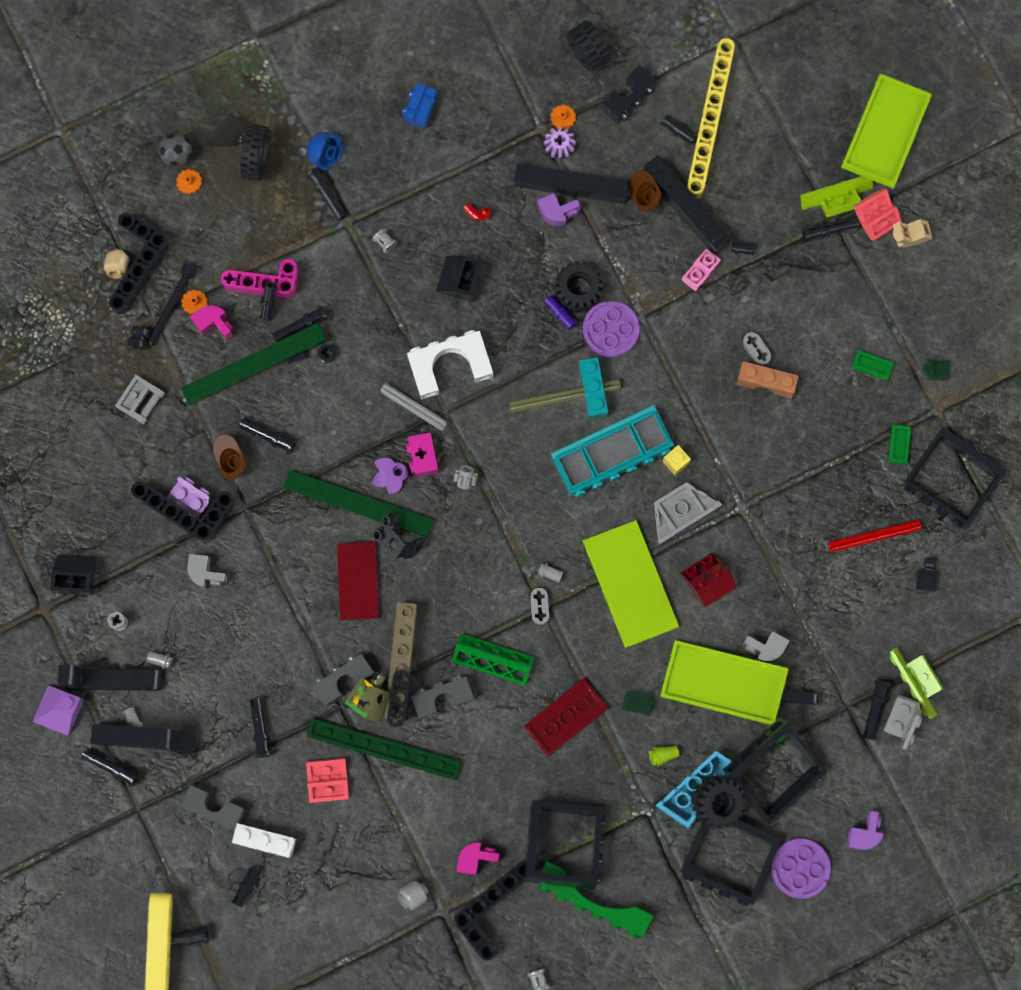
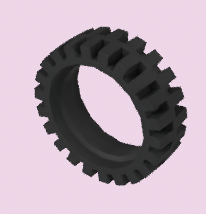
[240,124,270,182]

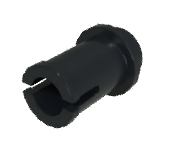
[731,239,755,255]

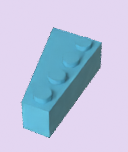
[656,751,731,830]

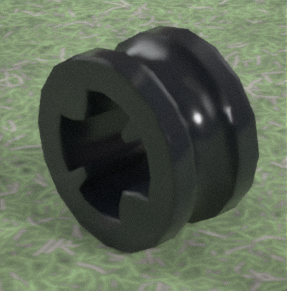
[318,344,336,363]

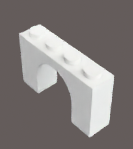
[407,330,493,400]

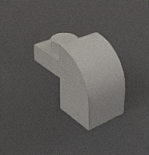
[187,554,228,589]
[742,631,789,663]

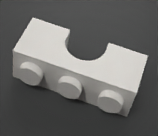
[232,824,296,858]

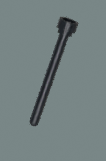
[147,263,198,346]

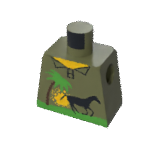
[345,672,390,723]

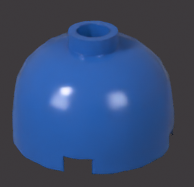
[307,132,343,171]

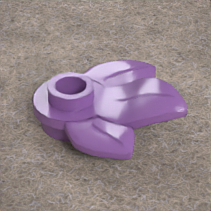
[372,458,408,495]

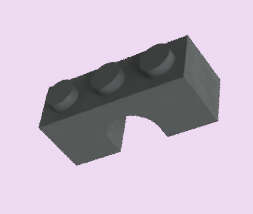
[312,654,375,707]
[411,675,474,720]
[180,785,246,833]

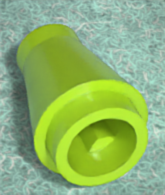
[649,746,679,766]

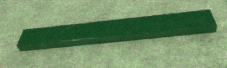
[181,323,326,406]
[283,470,434,538]
[306,718,461,781]

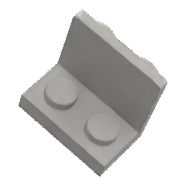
[884,694,922,750]

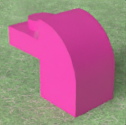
[190,306,233,340]
[456,843,499,875]

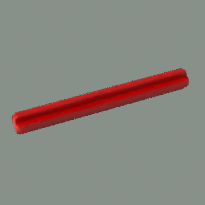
[828,520,922,552]

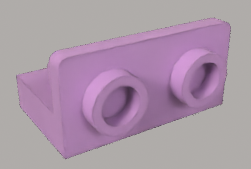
[167,477,212,519]

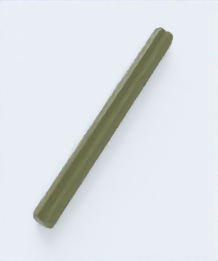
[509,379,621,412]

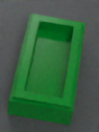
[851,350,894,381]
[888,424,911,465]

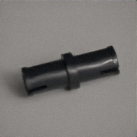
[660,114,697,145]
[259,282,277,321]
[231,867,261,908]

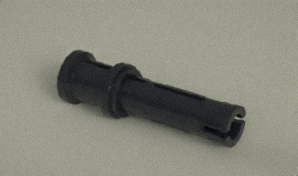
[306,167,347,221]
[801,216,860,242]
[272,305,328,342]
[239,418,297,455]
[862,680,892,741]
[249,698,273,758]
[81,748,140,788]
[147,926,209,947]

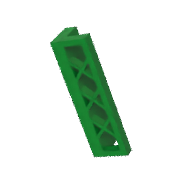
[452,633,535,686]

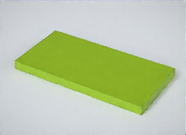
[841,74,932,189]
[583,520,679,648]
[660,640,789,725]

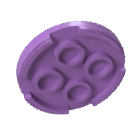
[583,301,639,357]
[771,839,831,898]

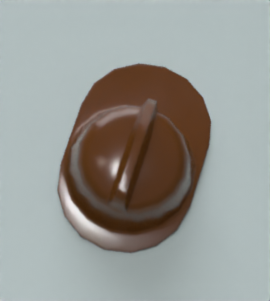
[628,170,663,212]
[213,434,247,480]

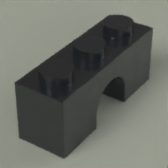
[601,65,656,125]

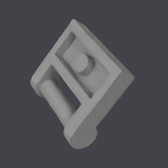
[115,375,165,425]

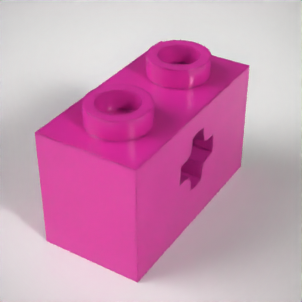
[405,432,438,477]

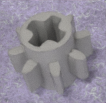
[453,465,478,489]

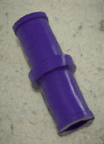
[544,295,577,330]

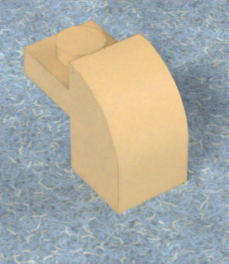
[893,219,933,247]

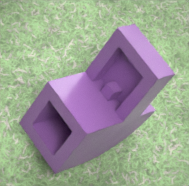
[537,193,580,227]
[846,811,883,850]

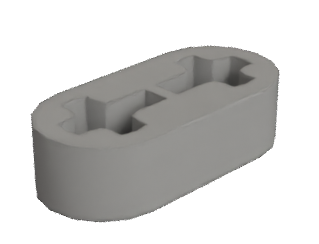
[743,332,771,366]
[530,588,549,625]

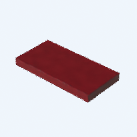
[337,542,379,621]
[523,678,608,757]

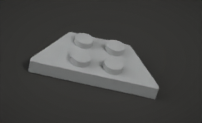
[654,482,722,545]

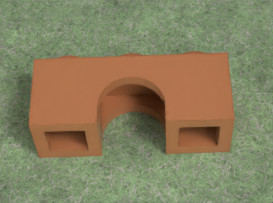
[736,361,798,399]

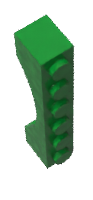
[536,862,653,939]

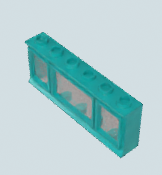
[551,405,674,498]

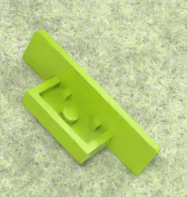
[800,176,873,218]
[889,648,944,719]

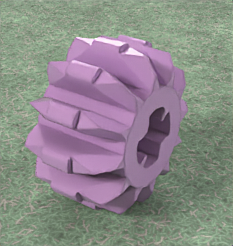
[544,126,576,159]

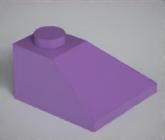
[32,686,84,736]

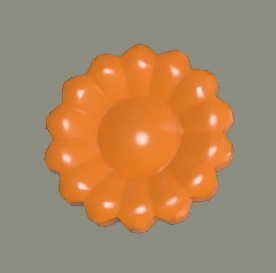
[550,105,576,130]
[176,169,202,194]
[182,290,208,315]

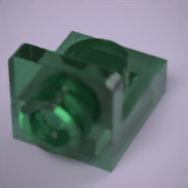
[922,358,950,381]
[622,691,655,716]

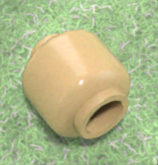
[104,249,130,279]

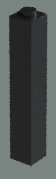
[514,163,631,204]

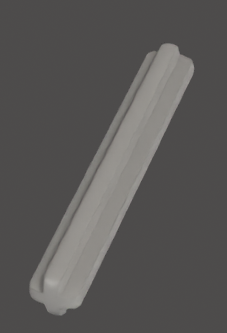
[380,383,447,431]

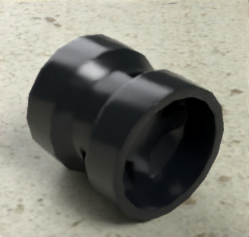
[127,325,151,350]

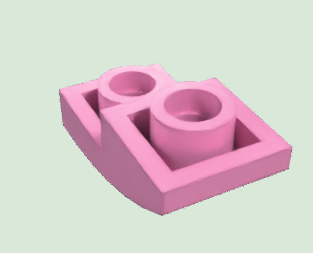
[681,248,721,291]

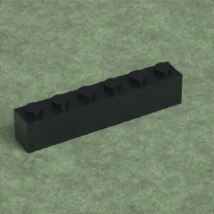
[643,155,731,255]

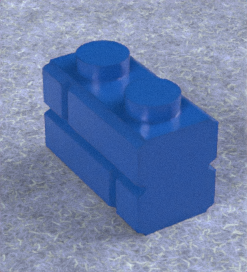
[402,84,438,129]

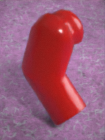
[463,203,491,221]

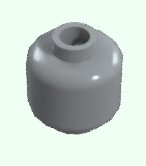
[398,880,428,910]

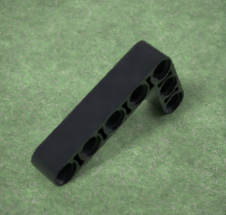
[109,212,169,315]
[131,482,236,543]
[57,664,161,691]
[90,724,196,754]
[454,861,526,961]

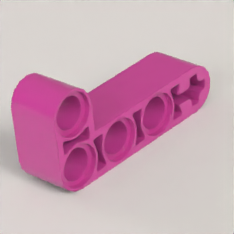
[221,259,298,298]

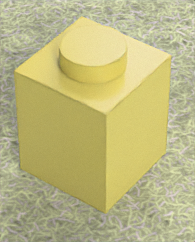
[663,445,691,475]

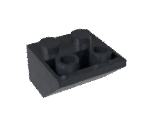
[436,256,483,302]
[50,555,97,596]

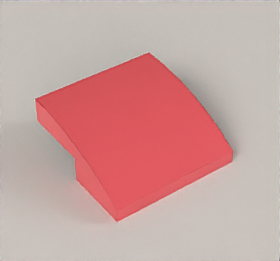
[854,188,902,241]
[306,757,349,803]

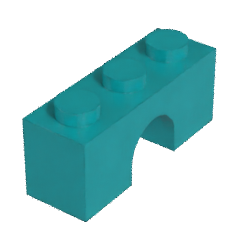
[578,357,608,420]

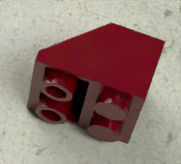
[680,553,737,608]

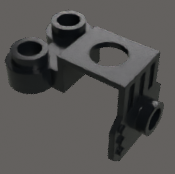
[372,512,425,559]

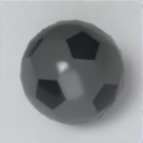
[159,133,192,166]

